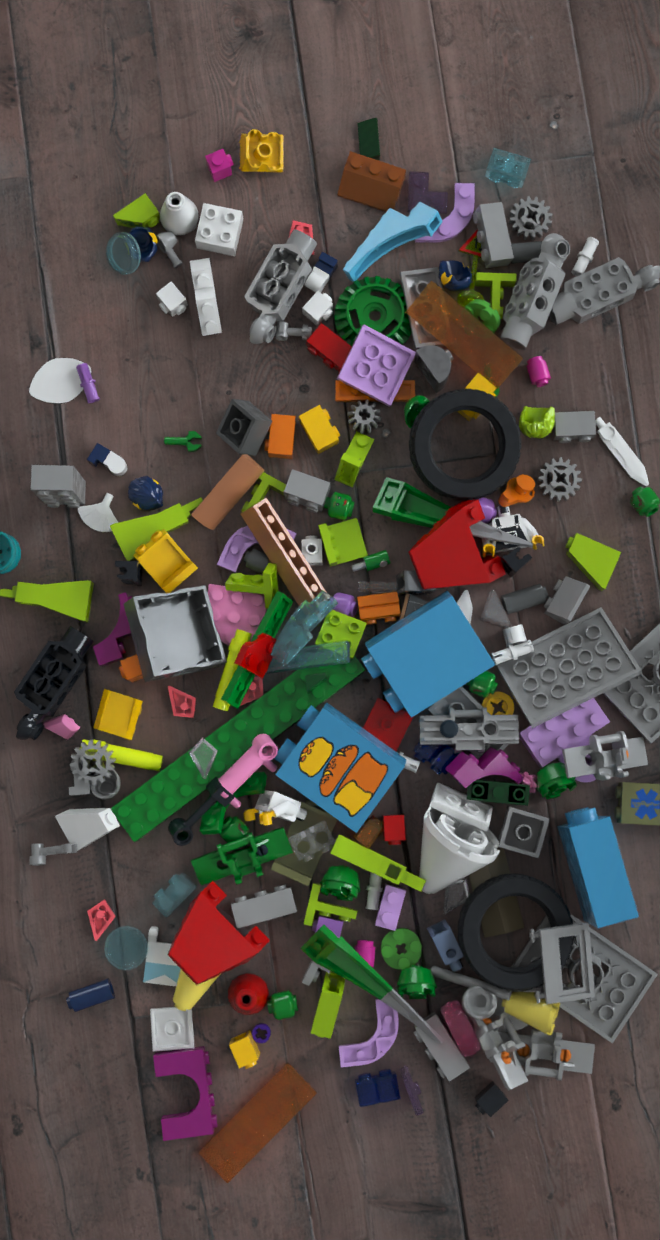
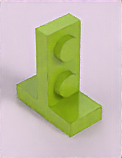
[475,272,516,319]
[334,431,375,488]
[241,472,286,512]
[225,563,278,608]
[304,882,357,926]

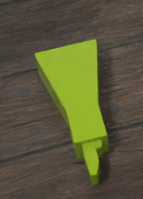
[110,498,203,561]
[0,580,94,623]
[331,834,426,891]

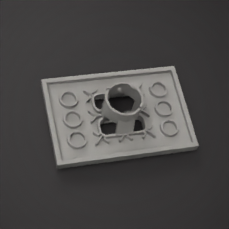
[603,623,660,744]
[511,914,658,1044]

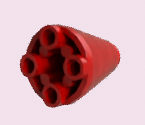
[228,973,269,1015]

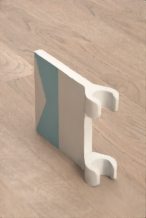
[143,926,180,986]

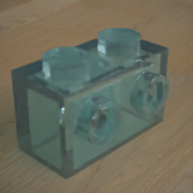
[485,148,531,188]
[152,872,197,918]

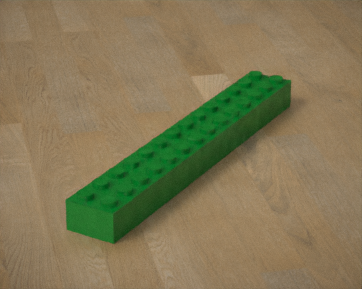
[111,649,365,842]

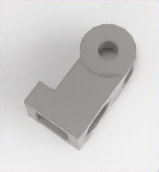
[69,759,92,796]

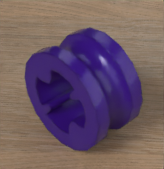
[252,1023,271,1043]

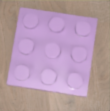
[337,325,416,406]

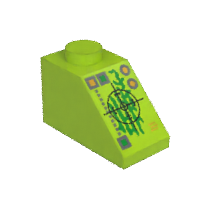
[113,193,160,228]

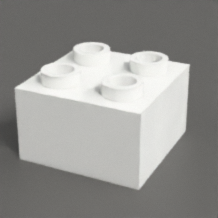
[195,203,243,256]

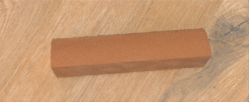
[191,454,265,530]

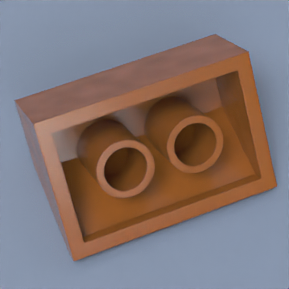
[337,151,406,212]

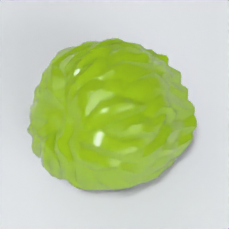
[519,406,555,438]

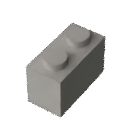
[553,411,596,443]

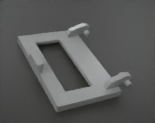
[529,922,595,1004]

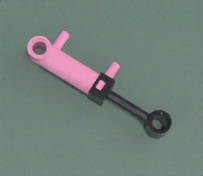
[168,734,278,846]

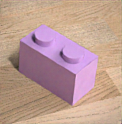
[375,883,406,931]

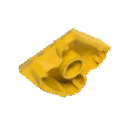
[239,129,283,172]
[93,689,143,740]

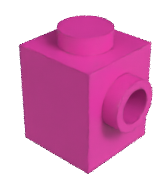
[205,149,234,182]

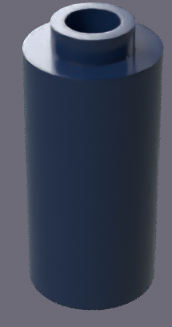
[66,978,115,1012]

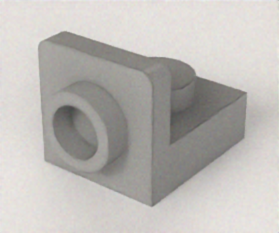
[302,960,330,986]

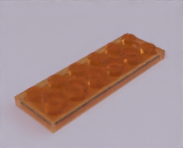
[406,280,523,389]
[199,1062,317,1184]

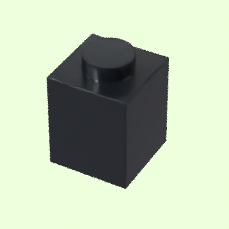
[474,1081,509,1117]

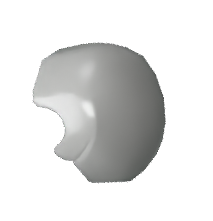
[90,769,121,800]

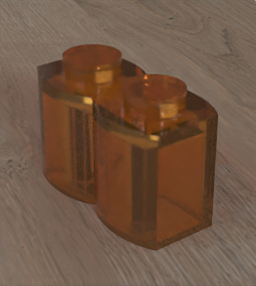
[353,815,384,849]

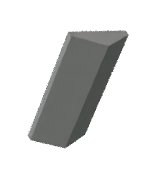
[400,267,454,349]
[428,686,509,759]

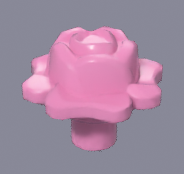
[517,771,537,794]

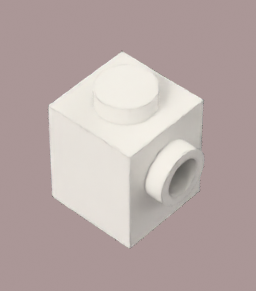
[156,281,188,317]
[302,291,333,326]
[301,536,323,566]

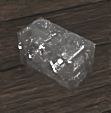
[288,820,335,862]

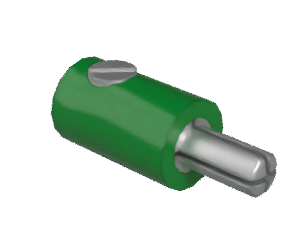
[352,550,391,572]

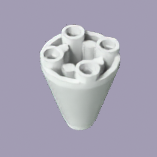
[160,192,199,235]

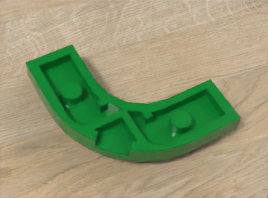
[200,772,267,835]

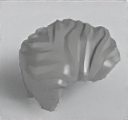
[462,985,497,1019]

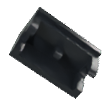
[501,547,532,577]
[115,561,142,587]

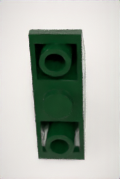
[466,780,530,806]

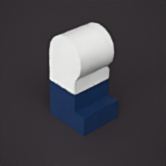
[305,252,338,292]
[87,443,127,476]

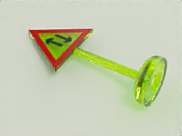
[456,229,484,308]

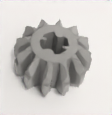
[347,400,381,434]

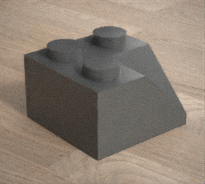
[216,399,272,456]

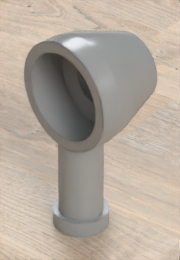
[156,231,183,268]

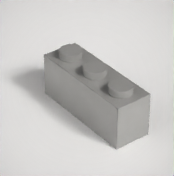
[473,202,514,268]
[231,884,297,929]
[413,1011,470,1082]

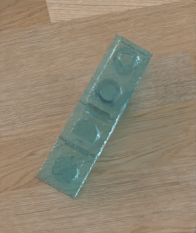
[271,590,338,666]

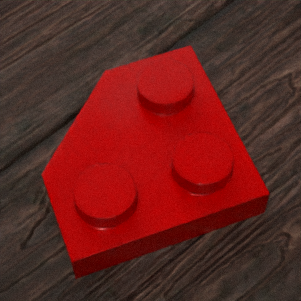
[234,633,280,678]

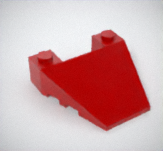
[409,500,506,589]
[167,881,270,985]

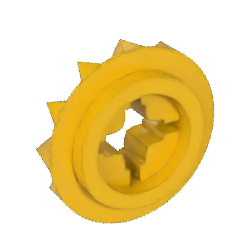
[482,691,514,715]

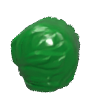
[404,395,430,428]

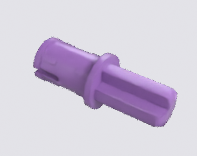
[76,363,100,403]

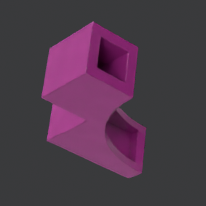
[93,592,132,667]
[445,747,524,788]

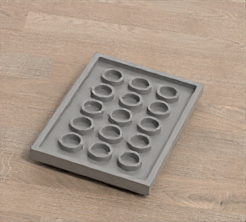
[494,607,642,728]

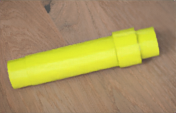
[212,629,252,711]
[80,739,163,772]

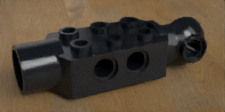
[14,626,94,740]

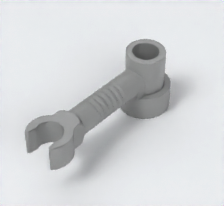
[29,843,77,866]

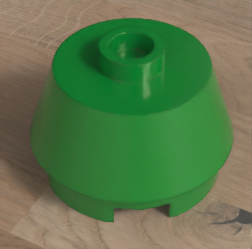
[537,762,577,800]
[320,865,360,901]
[396,965,437,1000]

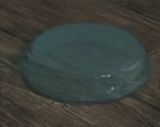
[106,232,141,275]
[104,926,148,970]

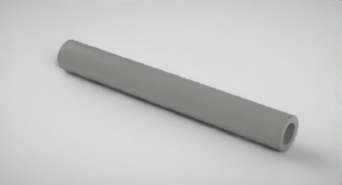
[431,965,512,1000]

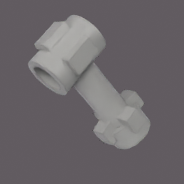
[275,321,312,341]

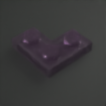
[408,172,448,214]

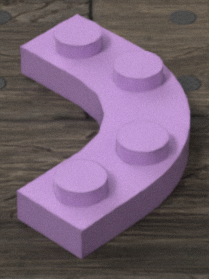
[415,183,475,243]
[217,525,297,573]
[339,999,399,1067]

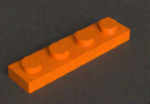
[335,380,415,402]

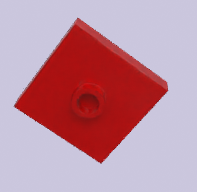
[363,698,414,752]

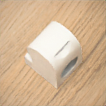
[502,624,527,647]

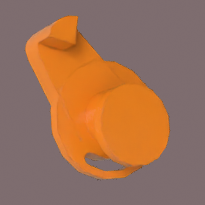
[498,474,535,507]

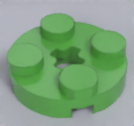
[461,299,501,338]
[381,928,422,969]

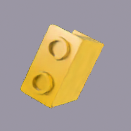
[133,529,198,593]

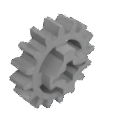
[509,196,553,240]
[537,457,582,502]
[70,739,116,785]

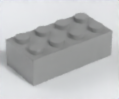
[31,465,86,508]

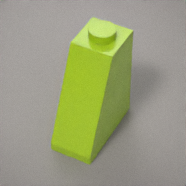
[565,533,621,591]
[311,971,345,1039]

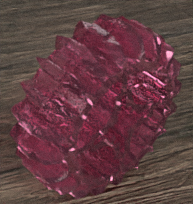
[441,1000,481,1057]

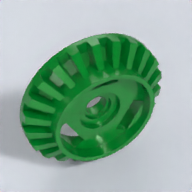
[334,276,412,346]

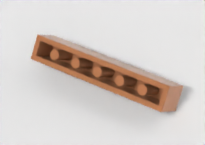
[240,498,332,616]

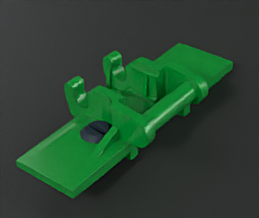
[191,827,293,886]

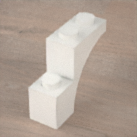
[190,258,222,336]

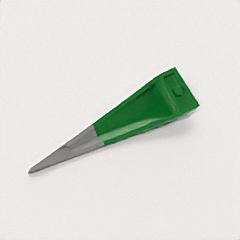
[372,477,533,548]
[300,924,444,1044]

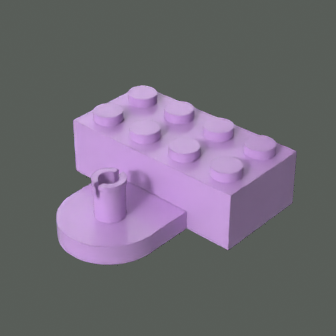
[519,698,610,782]

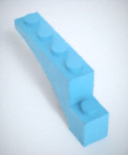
[343,201,443,282]

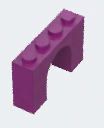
[153,1046,218,1141]

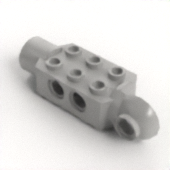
[244,230,317,344]
[500,233,570,350]
[549,257,660,325]

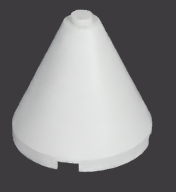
[419,807,500,894]

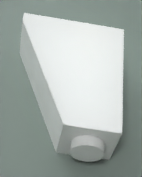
[55,808,120,851]

